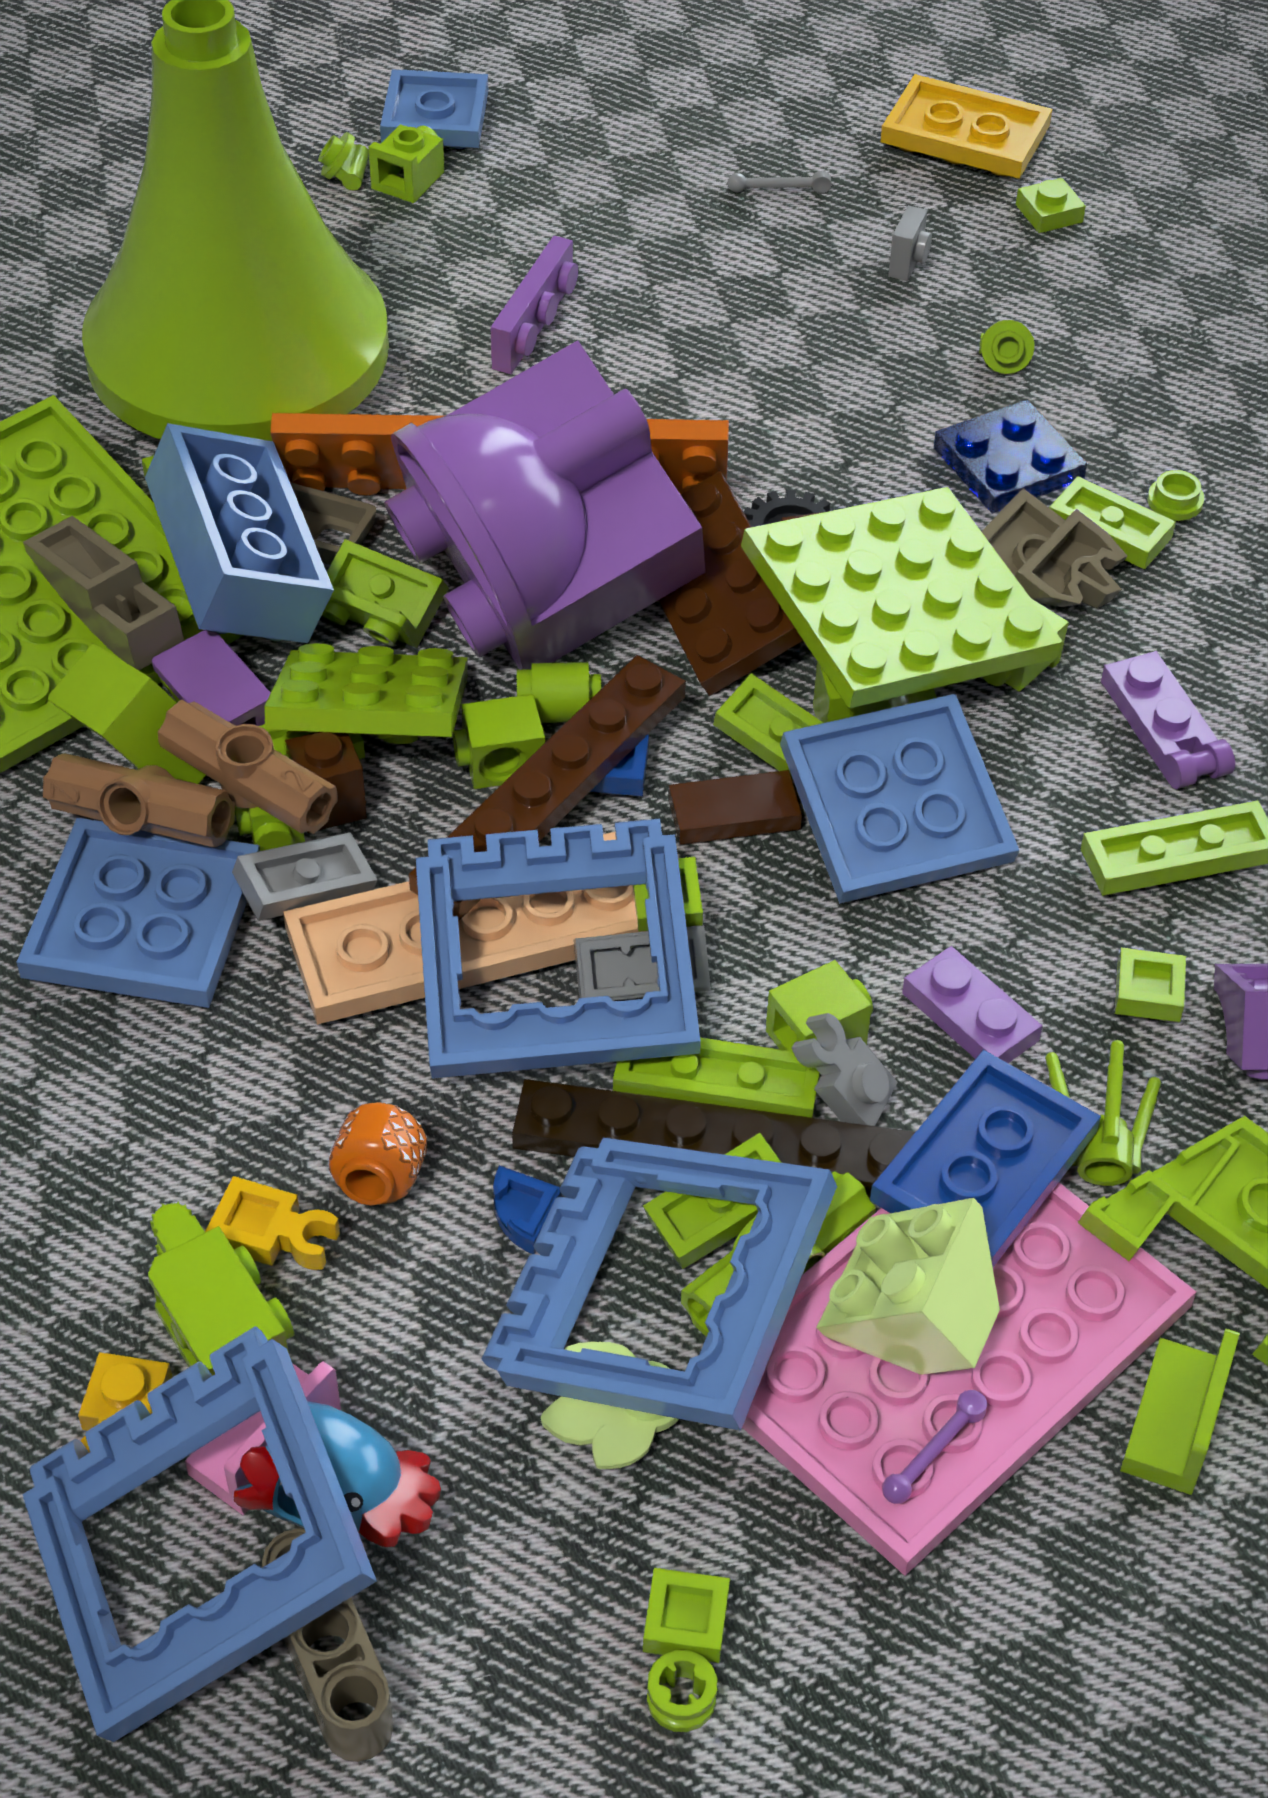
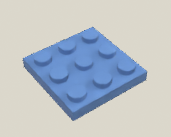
[780,694,1019,904]
[17,818,260,1008]

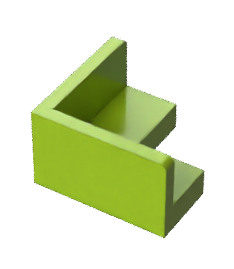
[48,642,206,784]

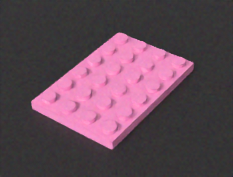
[742,1182,1196,1576]

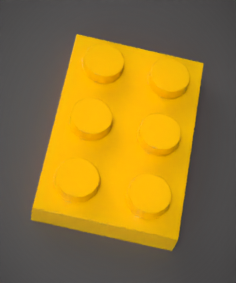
[880,74,1052,179]

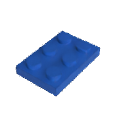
[870,1049,1101,1267]

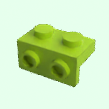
[322,539,449,648]

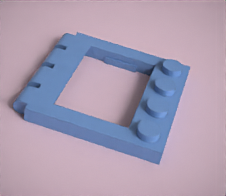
[416,819,701,1078]
[481,1138,837,1431]
[22,1326,377,1742]

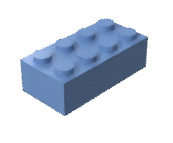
[145,423,334,643]

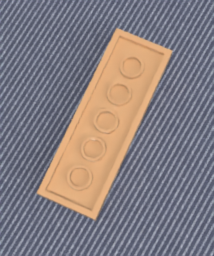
[283,832,645,1025]

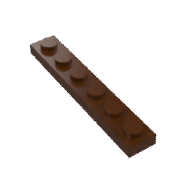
[409,655,686,920]

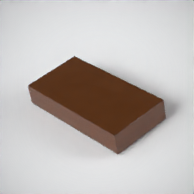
[668,770,802,845]

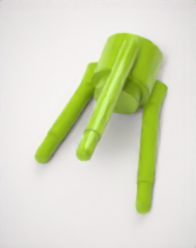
[1045,1040,1161,1186]

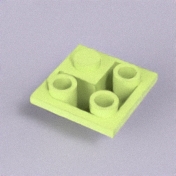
[816,1198,1000,1375]

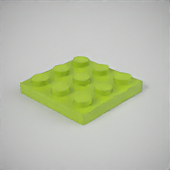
[264,643,468,737]

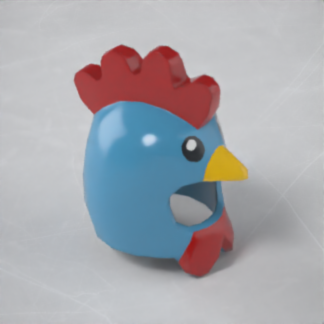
[234,1401,441,1547]

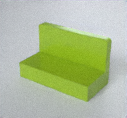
[1120,1328,1240,1495]

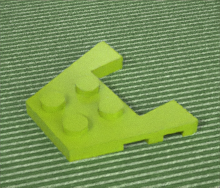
[1078,1115,1268,1366]

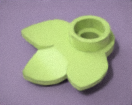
[541,1342,679,1469]

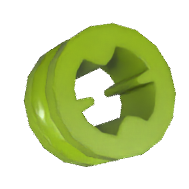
[647,1650,717,1732]

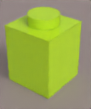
[765,960,873,1051]

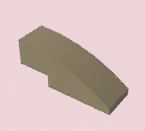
[23,516,185,670]

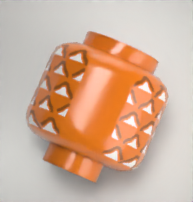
[329,1102,427,1206]

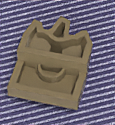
[981,488,1127,608]

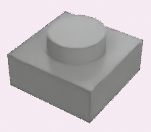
[888,205,932,281]

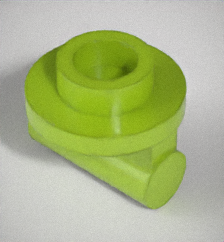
[318,132,369,191]
[979,320,1034,374]

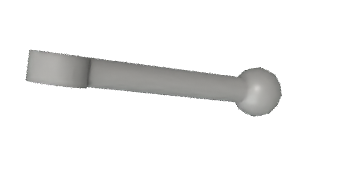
[727,171,832,193]

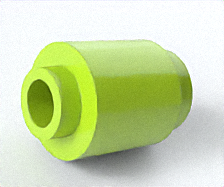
[517,662,601,723]

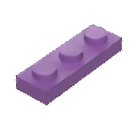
[491,235,578,374]

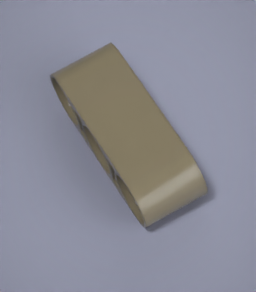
[262,1528,394,1762]

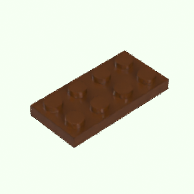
[659,471,803,696]

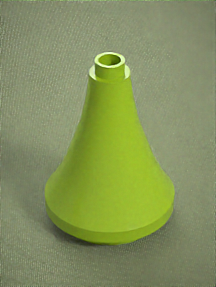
[82,0,389,441]

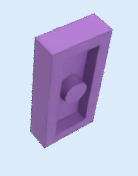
[902,946,1042,1063]

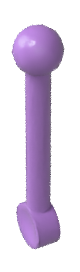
[882,1390,987,1504]

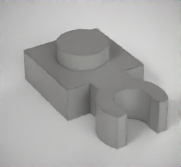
[792,1013,898,1126]

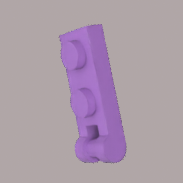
[1101,651,1235,789]

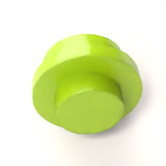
[1147,470,1204,521]

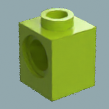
[452,694,545,789]

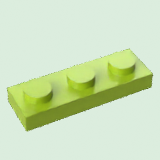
[1080,800,1268,896]
[613,1037,820,1118]

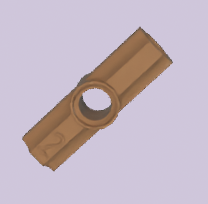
[158,699,338,834]
[43,753,235,848]

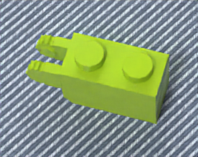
[148,1201,294,1376]

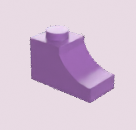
[1214,964,1268,1080]

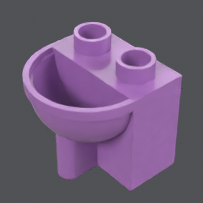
[384,340,705,669]

